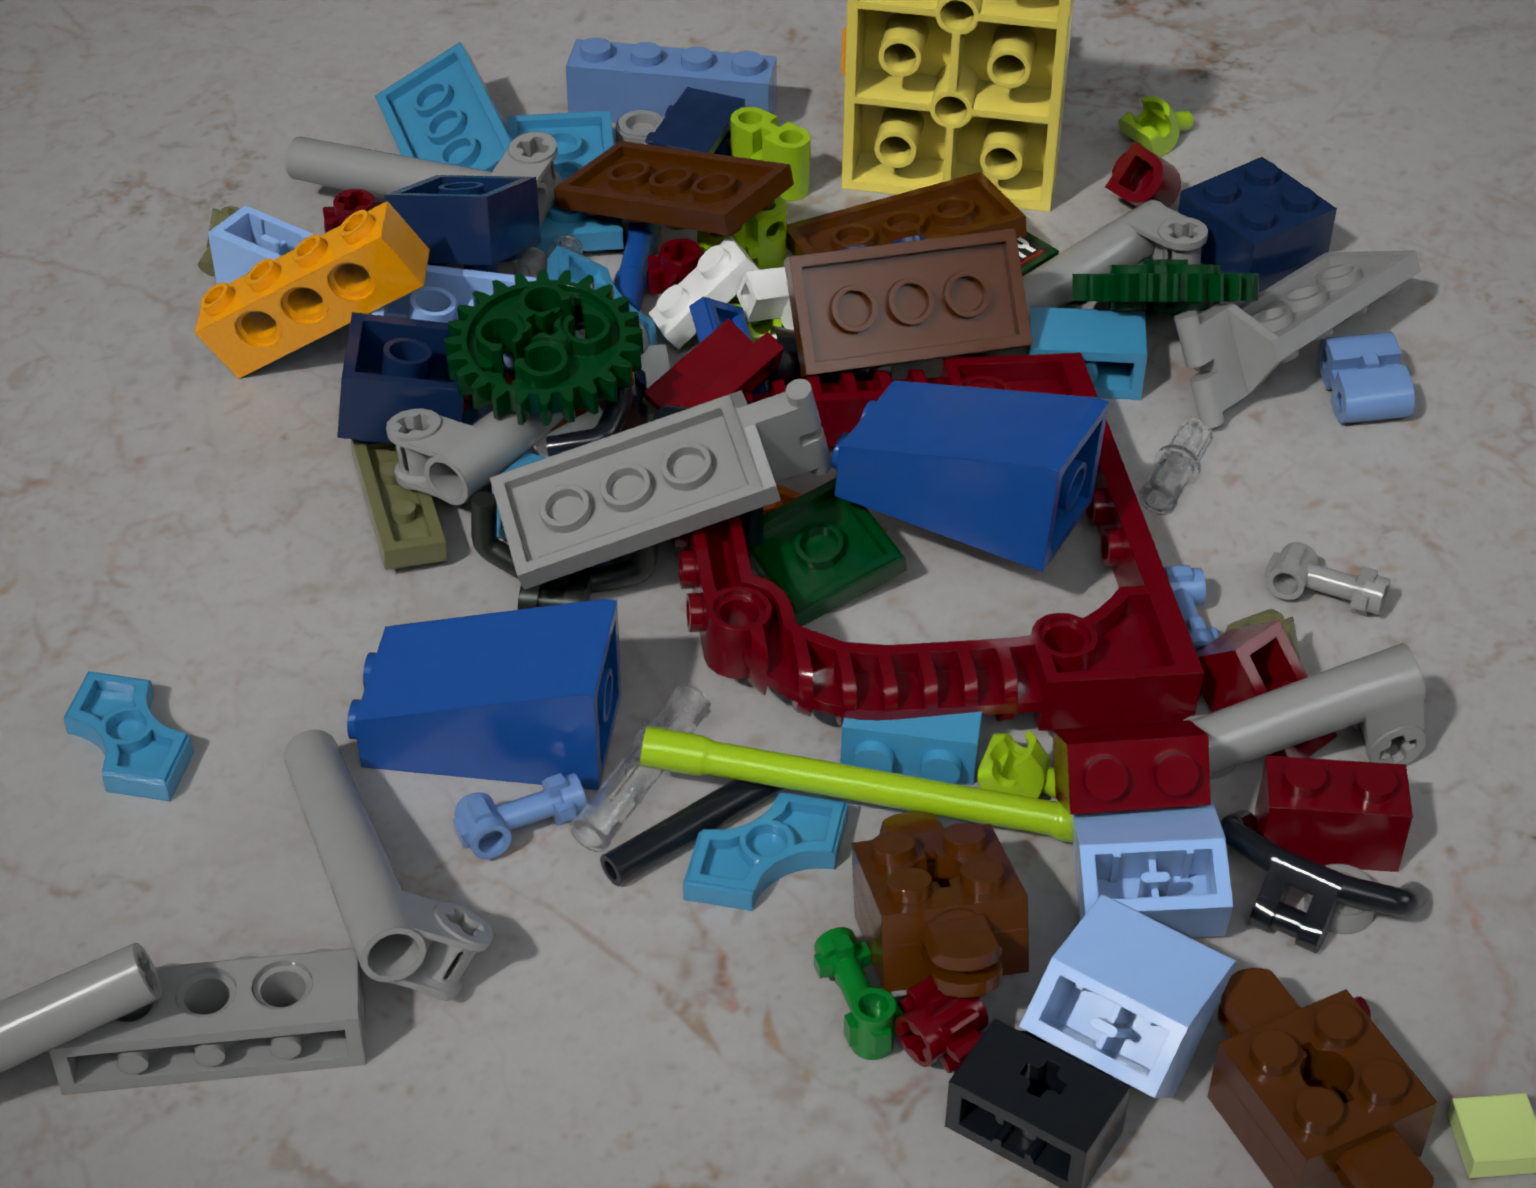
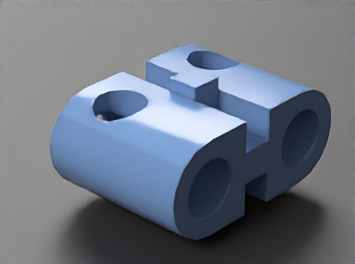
[1318,331,1415,424]

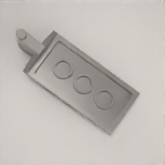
[1174,250,1421,429]
[490,379,832,590]

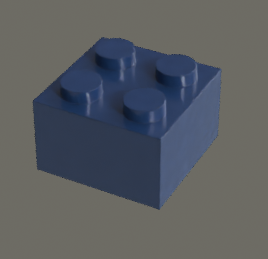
[1178,157,1337,292]
[384,175,541,272]
[337,312,465,444]

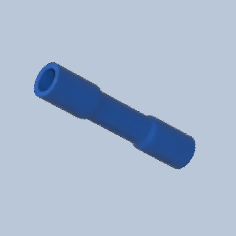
[613,222,662,312]

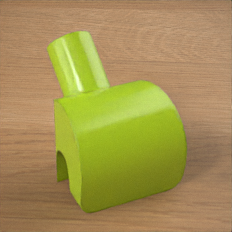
[1118,96,1194,157]
[978,730,1056,799]

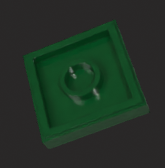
[747,478,907,626]

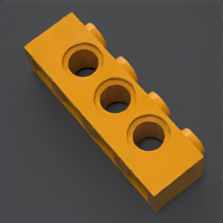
[194,201,430,379]

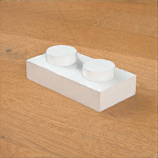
[649,236,759,350]

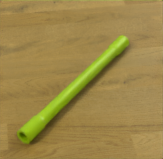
[640,725,1073,843]

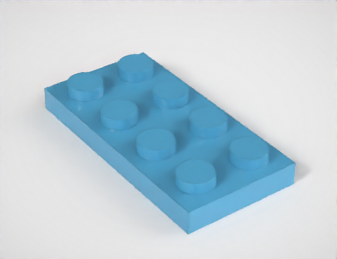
[375,42,513,172]
[507,111,624,256]

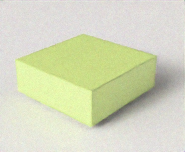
[1447,1093,1536,1178]

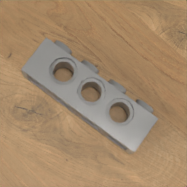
[49,948,366,1095]

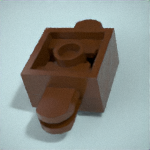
[851,811,1029,998]
[1207,968,1438,1188]

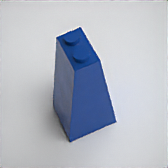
[831,380,1109,572]
[347,599,622,790]

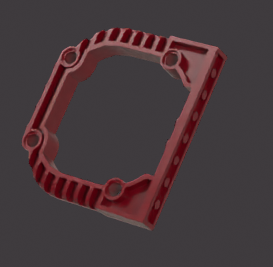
[672,353,1204,731]

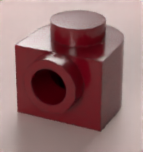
[1105,141,1181,208]

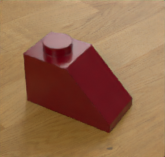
[1197,619,1337,758]

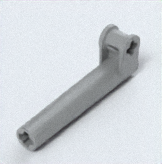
[286,132,563,227]
[970,200,1208,357]
[386,322,649,505]
[1191,643,1427,774]
[284,729,494,1001]
[0,943,162,1073]

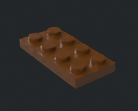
[553,141,794,237]
[786,172,1027,256]
[784,228,1032,377]

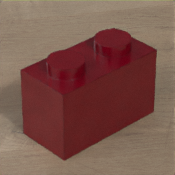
[1053,720,1211,815]
[1255,755,1413,872]

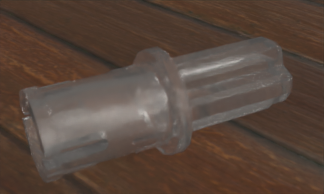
[1139,418,1213,515]

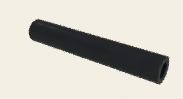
[600,779,785,886]

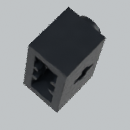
[945,1018,1130,1188]

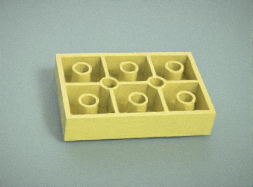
[842,0,1074,212]

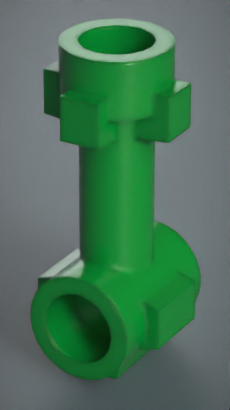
[814,927,903,1060]

